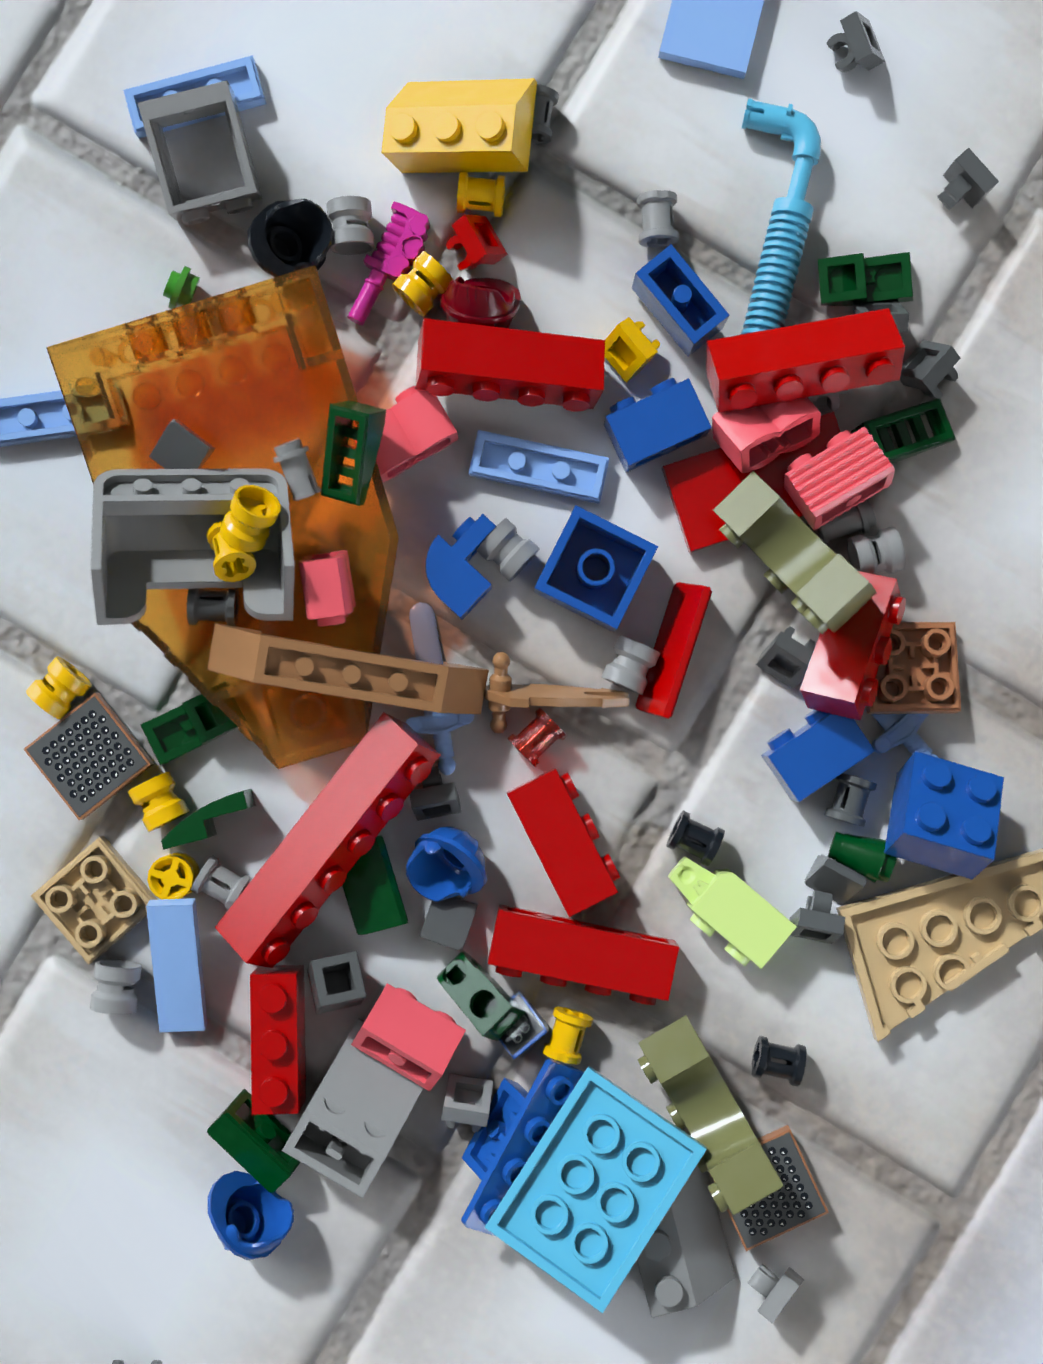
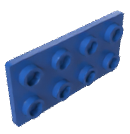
[461,1058,584,1236]

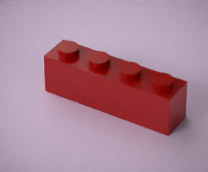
[706,308,905,413]
[415,318,605,412]
[488,904,679,1005]

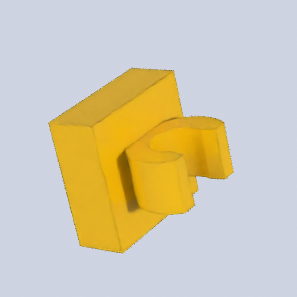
[605,317,660,383]

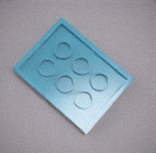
[484,1066,707,1313]

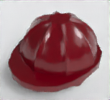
[441,277,521,328]

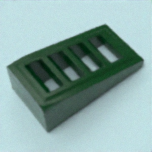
[851,399,956,464]
[321,401,386,506]

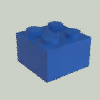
[534,505,658,632]
[884,751,1004,879]

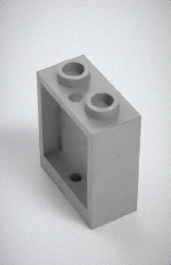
[138,80,262,225]

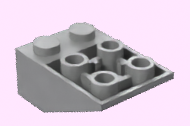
[282,1018,423,1198]

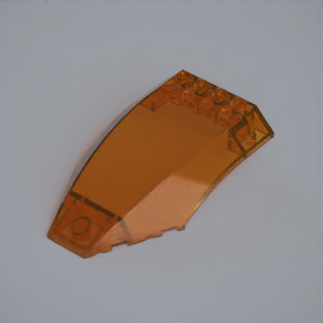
[46,265,399,769]

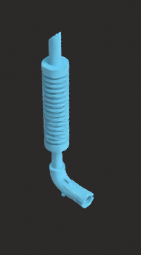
[741,98,821,335]

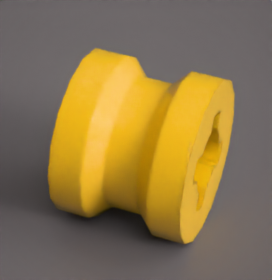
[147,852,200,899]

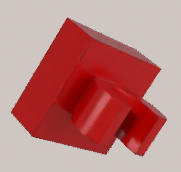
[446,214,508,270]

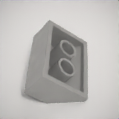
[637,1165,735,1318]

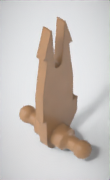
[484,652,629,734]

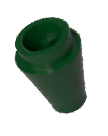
[827,832,897,883]

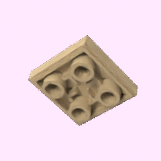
[31,836,158,965]

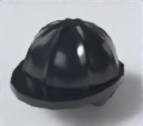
[247,199,333,280]

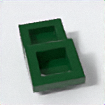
[818,252,913,306]
[140,683,244,767]
[161,789,256,850]

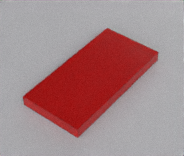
[661,411,841,553]

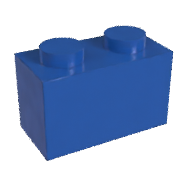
[632,244,730,357]
[603,378,712,473]
[761,710,875,802]

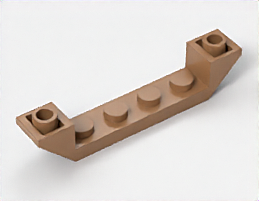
[207,623,489,714]

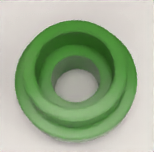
[163,266,200,311]

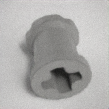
[637,190,679,248]
[191,856,252,911]

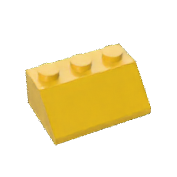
[381,78,537,173]

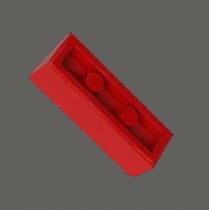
[635,582,712,719]

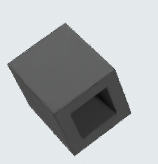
[307,951,366,1015]

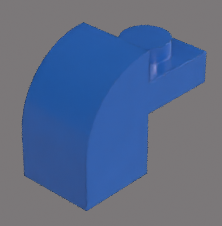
[426,514,496,620]

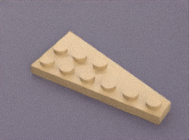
[836,848,1043,1042]

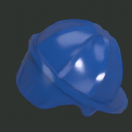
[406,826,488,902]
[208,1171,294,1260]

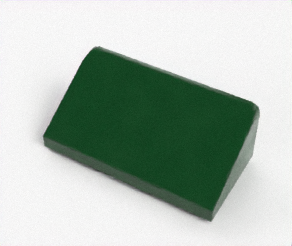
[342,835,408,935]
[207,1089,301,1193]

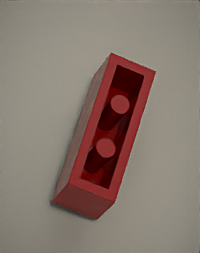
[800,571,906,721]
[507,768,621,917]
[250,965,306,1115]

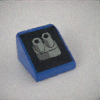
[499,990,549,1060]

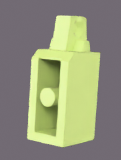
[668,856,797,969]

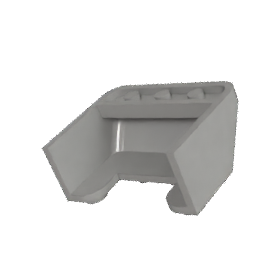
[91,468,294,625]

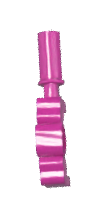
[347,201,430,326]

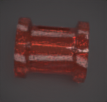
[507,707,567,767]

